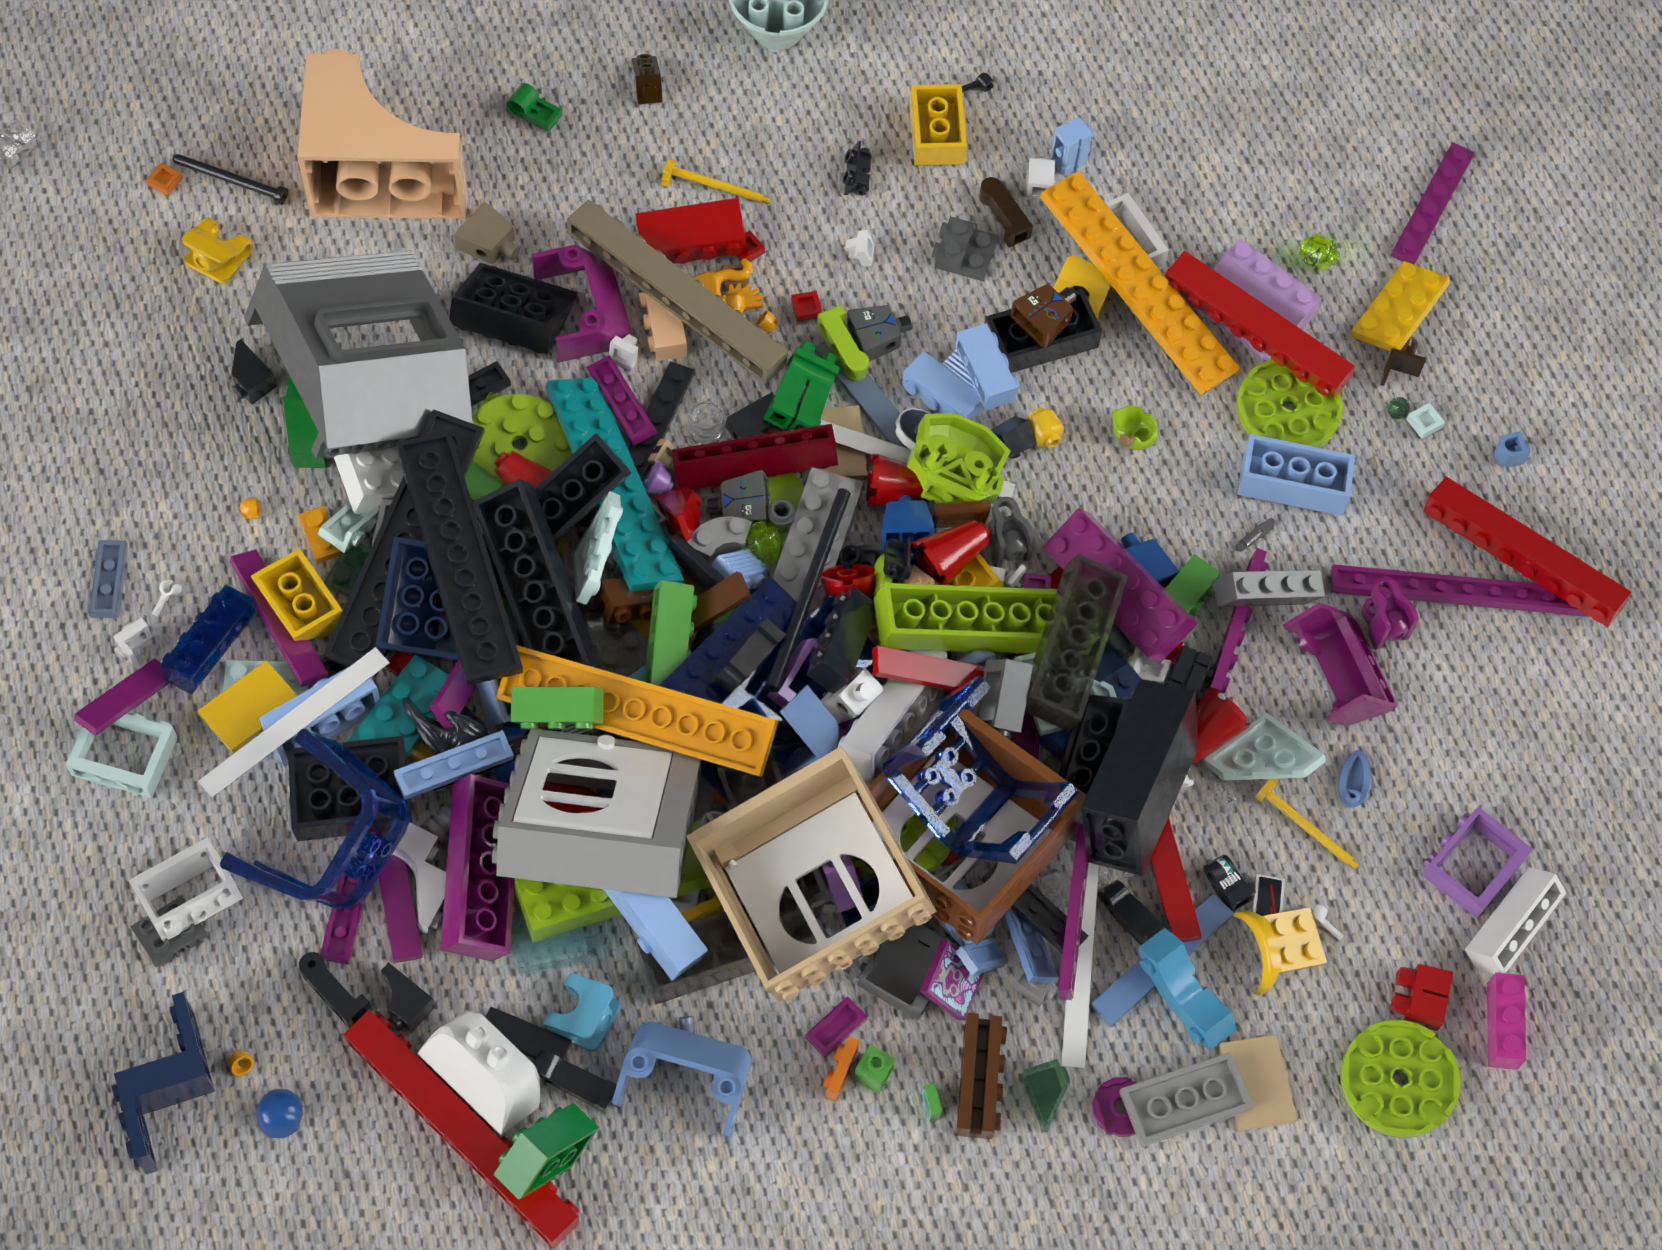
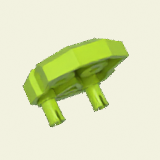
[907,413,1011,504]

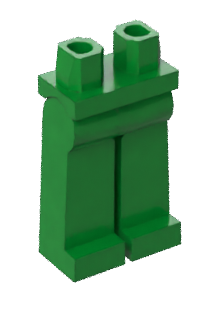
[763,340,840,431]

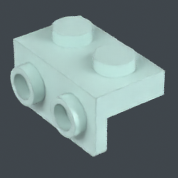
[318,502,380,553]

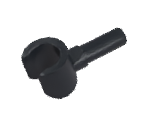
[962,72,994,92]

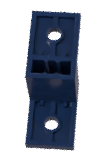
[111,992,215,1175]

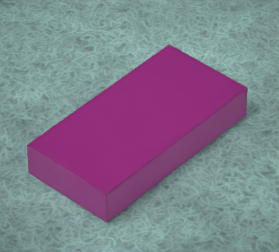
[805,996,868,1058]

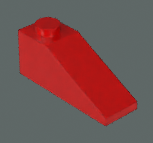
[655,485,701,540]

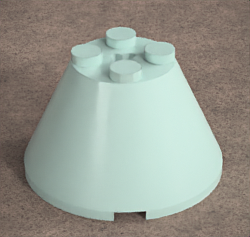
[729,0,829,52]

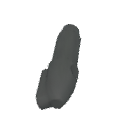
[1236,518,1275,552]

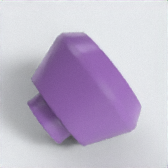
[642,461,675,496]

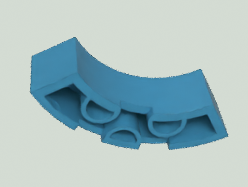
[1138,928,1236,1050]

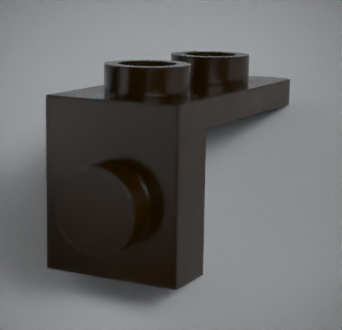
[632,54,663,105]

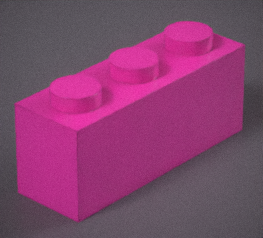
[1487,972,1526,1070]

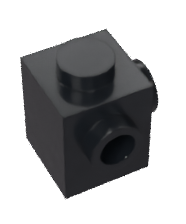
[991,416,1037,459]

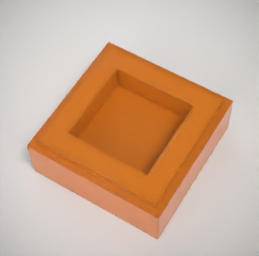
[146,162,183,196]

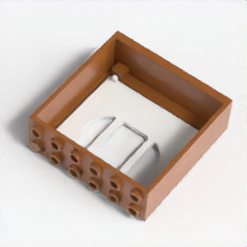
[858,698,1086,945]

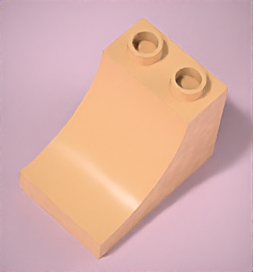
[297,49,468,219]

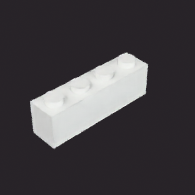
[1465,867,1566,974]

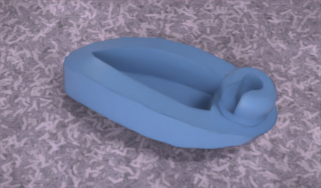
[1337,750,1371,808]

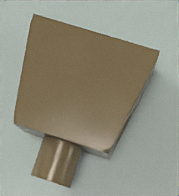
[454,202,520,264]

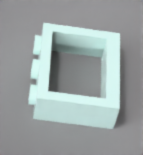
[66,713,177,798]

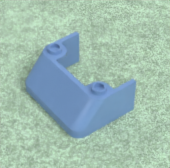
[732,685,839,796]
[612,1022,752,1138]

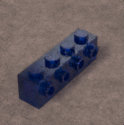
[160,584,256,695]

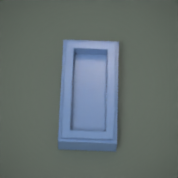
[956,938,1008,976]

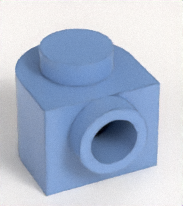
[1494,431,1530,467]

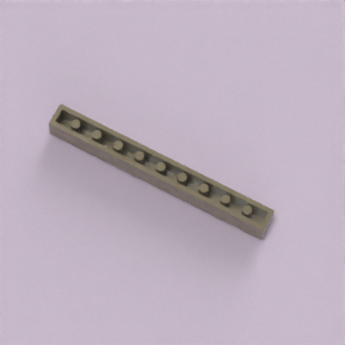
[567,199,788,385]

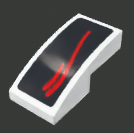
[1250,874,1285,932]

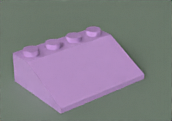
[1198,238,1322,361]

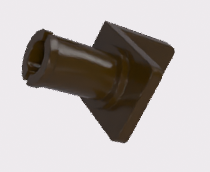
[1380,338,1426,386]

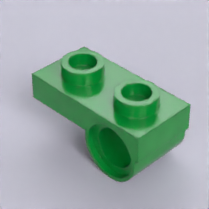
[506,83,563,132]

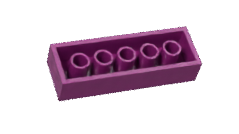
[1042,508,1198,663]
[441,774,515,961]

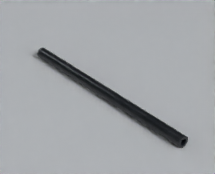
[766,488,851,693]

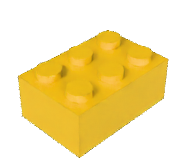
[909,84,967,166]

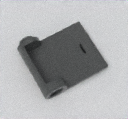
[856,924,960,1021]

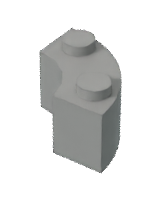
[687,517,752,561]

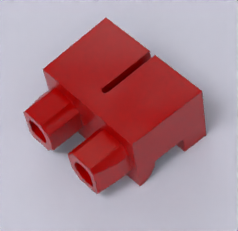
[1390,964,1453,1031]

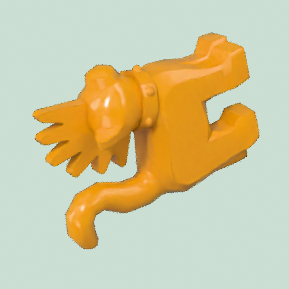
[684,259,764,328]

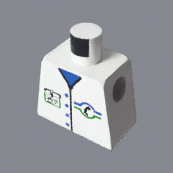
[820,667,883,724]

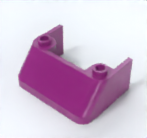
[531,245,632,363]
[1283,602,1397,726]

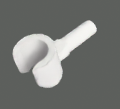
[151,580,182,617]
[1311,904,1344,941]

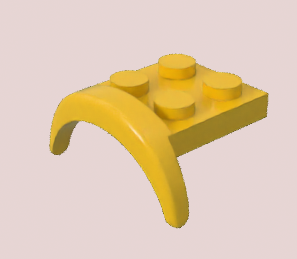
[1233,907,1327,995]

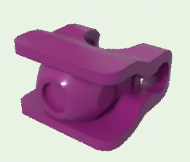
[1362,577,1419,650]

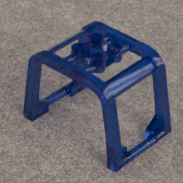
[883,676,1078,864]
[220,729,410,910]

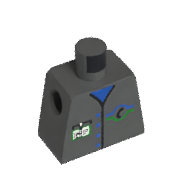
[846,305,912,362]
[707,470,772,527]

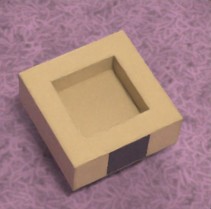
[648,439,676,474]

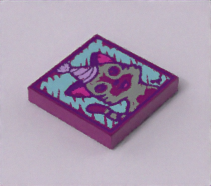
[920,940,985,1021]

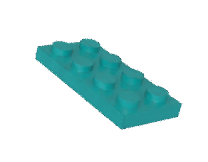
[348,654,449,759]

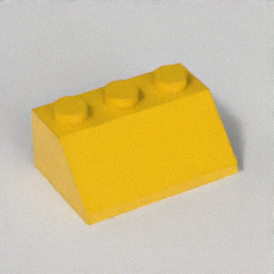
[251,548,343,641]

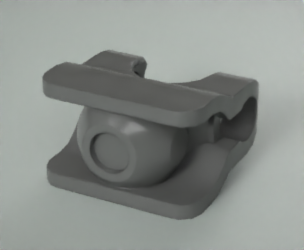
[988,497,1035,568]

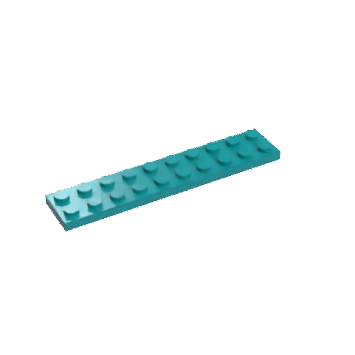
[545,378,684,592]

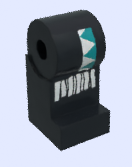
[1203,854,1256,912]

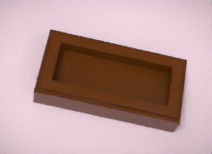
[932,500,991,528]

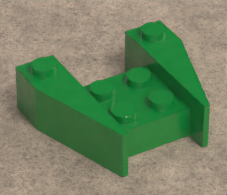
[283,375,332,469]

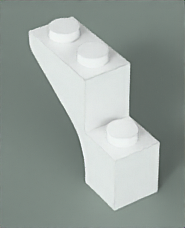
[392,821,446,935]

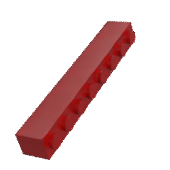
[1165,250,1355,399]
[1423,476,1632,628]

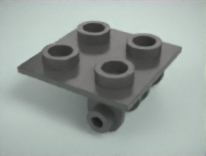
[130,896,208,967]

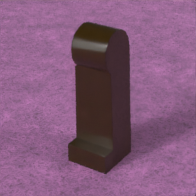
[979,177,1033,248]

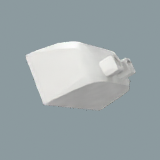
[418,1011,540,1135]

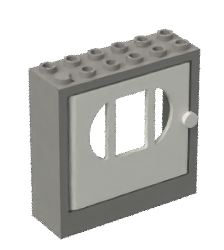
[492,729,702,898]

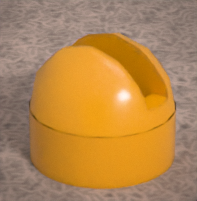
[755,310,778,333]
[239,497,261,519]
[227,1049,254,1076]

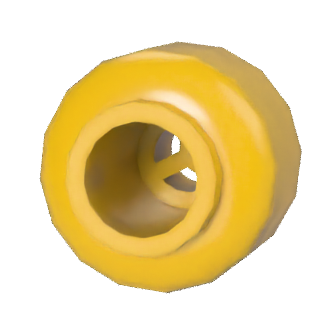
[1026,407,1064,448]

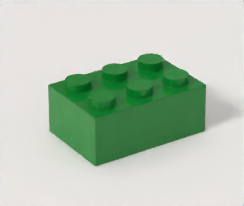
[493,1103,599,1200]

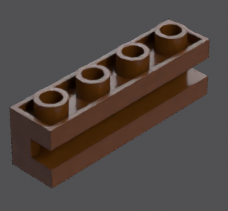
[594,571,705,624]
[956,1013,1007,1140]

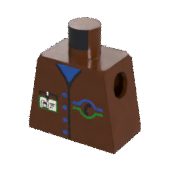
[1010,284,1076,349]

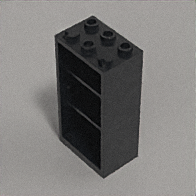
[1081,679,1199,876]

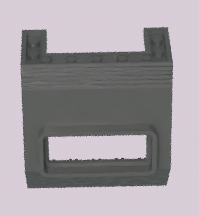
[244,250,473,458]

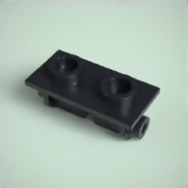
[843,141,872,196]
[883,536,914,583]

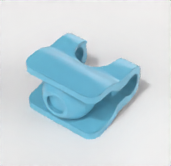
[542,973,621,1052]

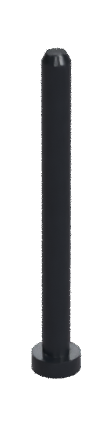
[172,154,288,205]

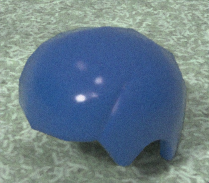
[257,1089,303,1138]

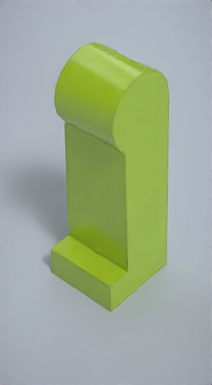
[817,305,869,381]

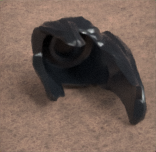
[402,697,489,755]

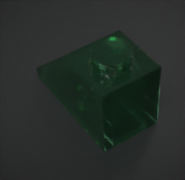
[1021,1059,1070,1133]

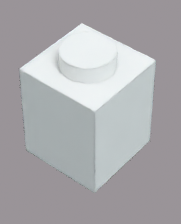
[1026,158,1055,199]

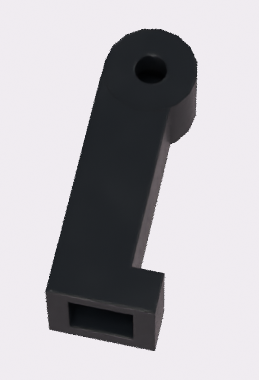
[714,618,786,695]
[1098,880,1172,946]
[299,952,373,1028]
[533,1050,617,1113]

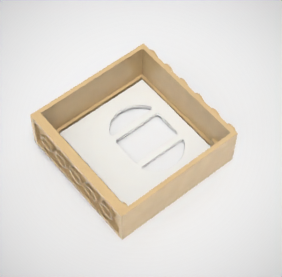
[686,746,937,1001]

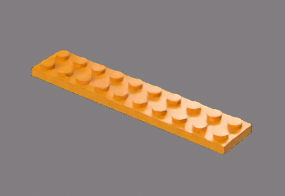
[1039,171,1240,396]
[496,645,778,777]

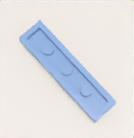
[394,730,514,800]

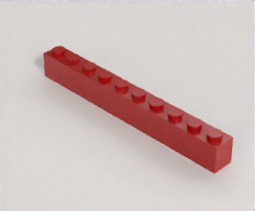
[343,1010,580,1249]

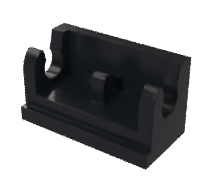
[724,392,786,439]

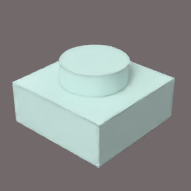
[1406,403,1445,439]

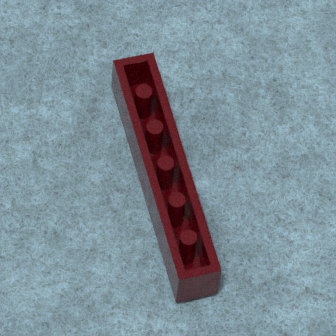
[672,424,839,490]

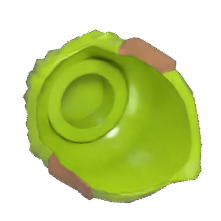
[1112,406,1159,450]

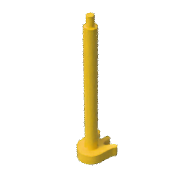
[661,159,771,204]
[1254,779,1359,870]

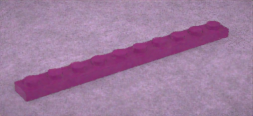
[1330,564,1590,617]

